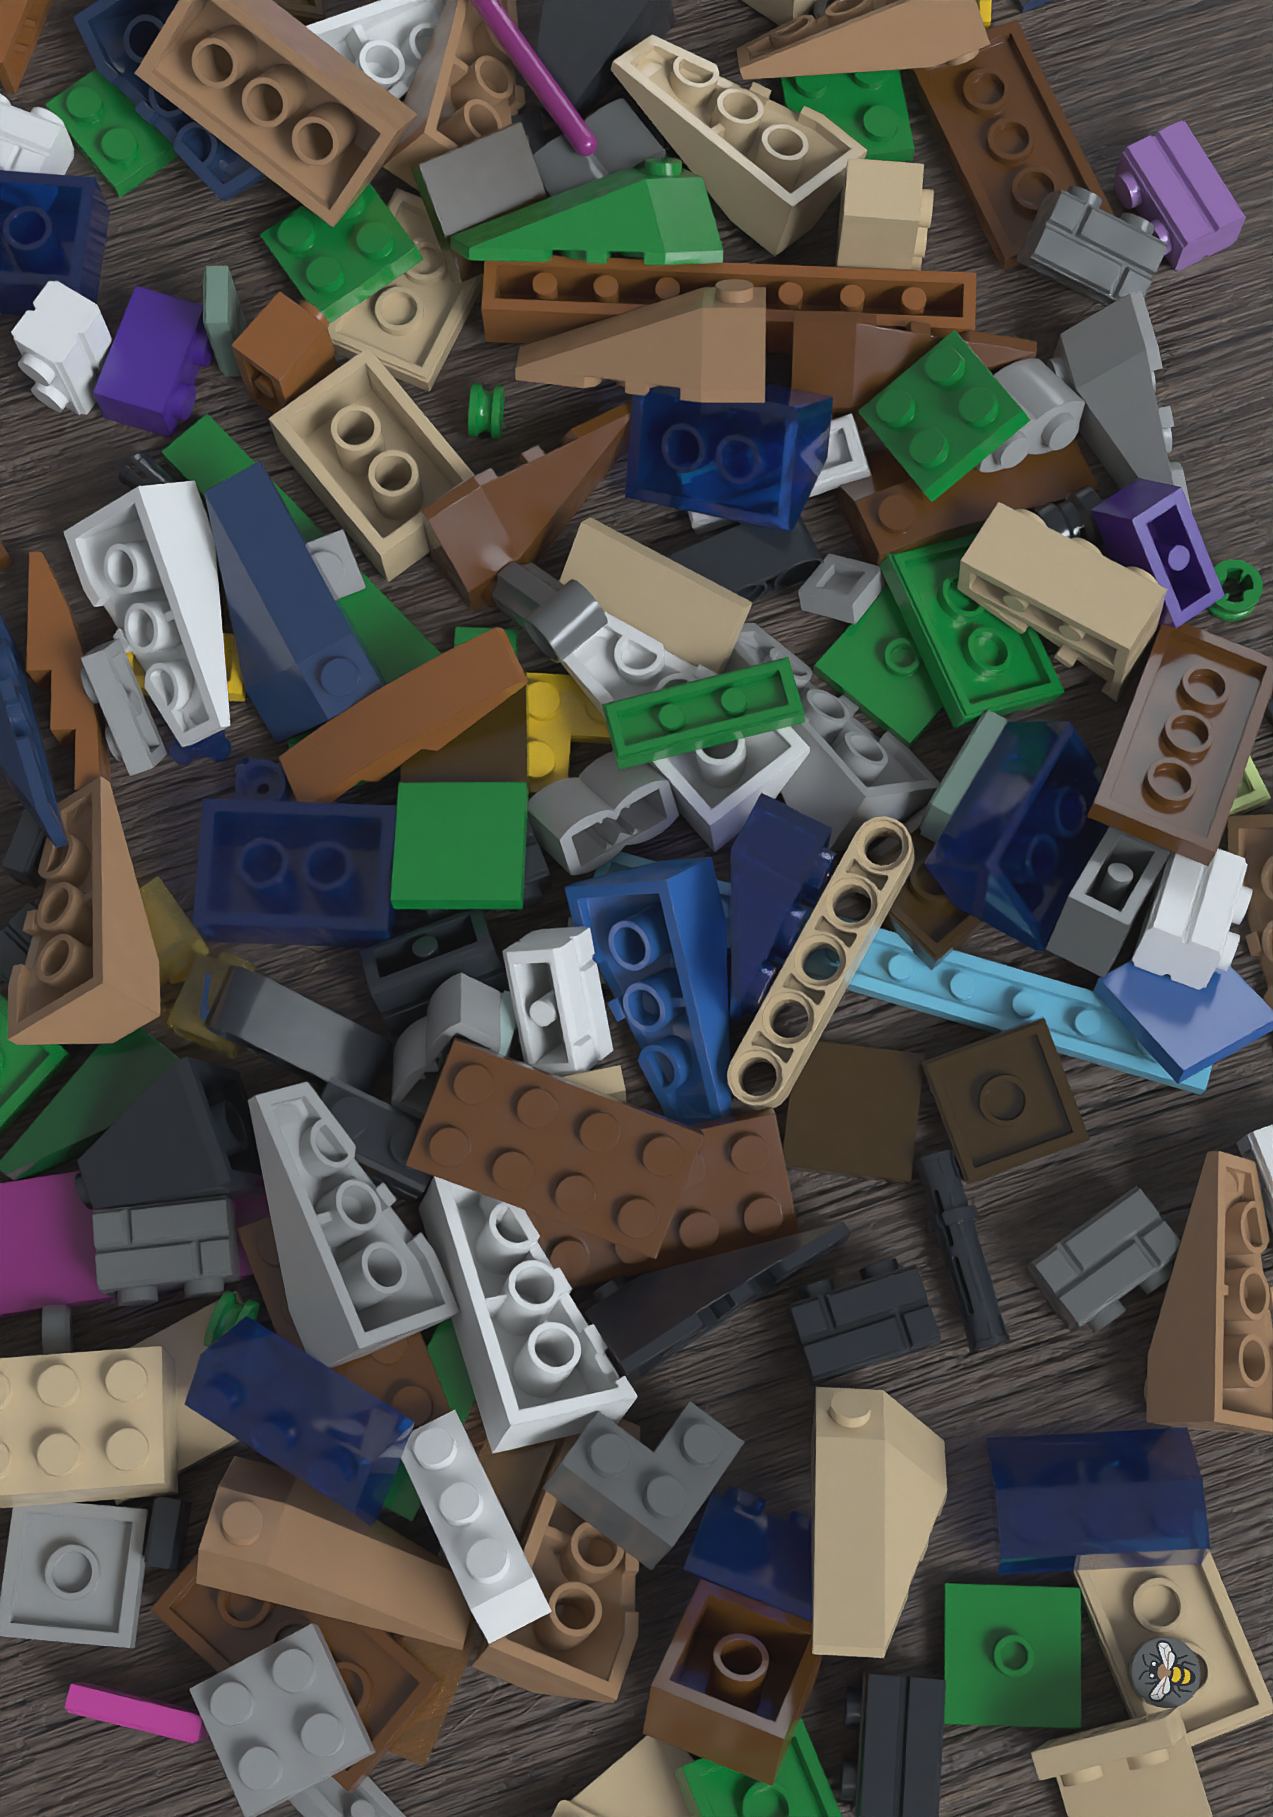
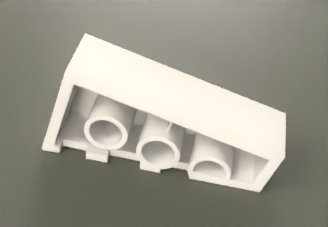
[418,1176,638,1454]

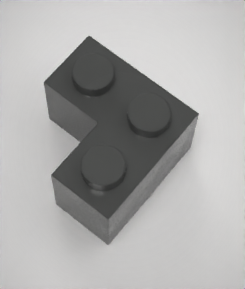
[543,1402,744,1570]

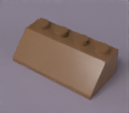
[135,0,418,227]

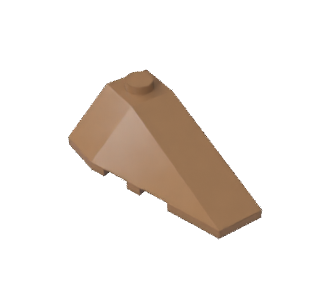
[8,776,161,1045]

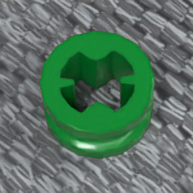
[468,383,505,439]
[1206,559,1263,622]
[204,1290,259,1358]

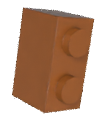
[231,291,338,416]

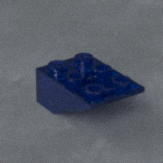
[728,793,836,1028]

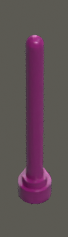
[469,0,597,156]

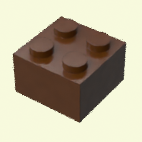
[642,1579,823,1786]

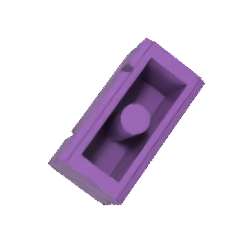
[1114,120,1246,272]

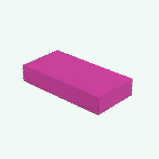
[64,1682,209,1743]

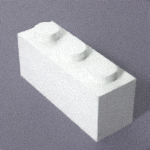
[393,1410,552,1644]

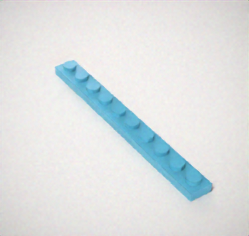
[594,851,1213,1095]

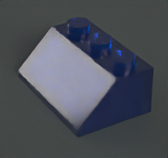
[625,383,834,532]
[924,721,1110,951]
[184,1316,415,1526]
[986,1427,1211,1574]
[682,1486,812,1622]

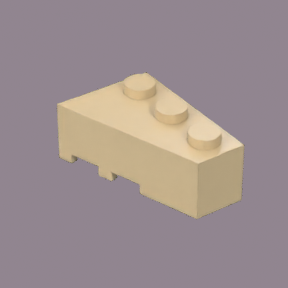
[835,158,934,270]
[958,502,1167,702]

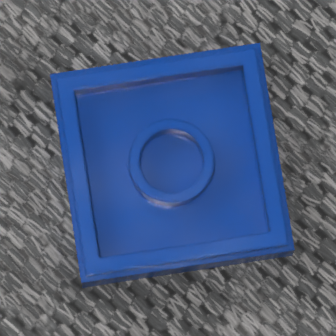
[1093,961,1273,1084]

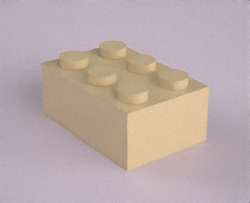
[269,347,475,582]
[0,1346,178,1508]

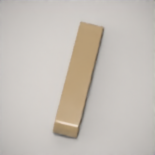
[727,816,915,1110]

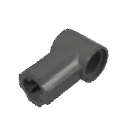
[492,561,608,663]

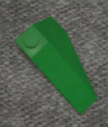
[451,157,723,265]

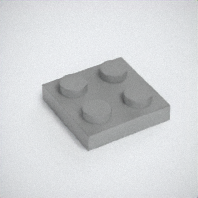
[0,1503,152,1648]
[189,1623,376,1817]

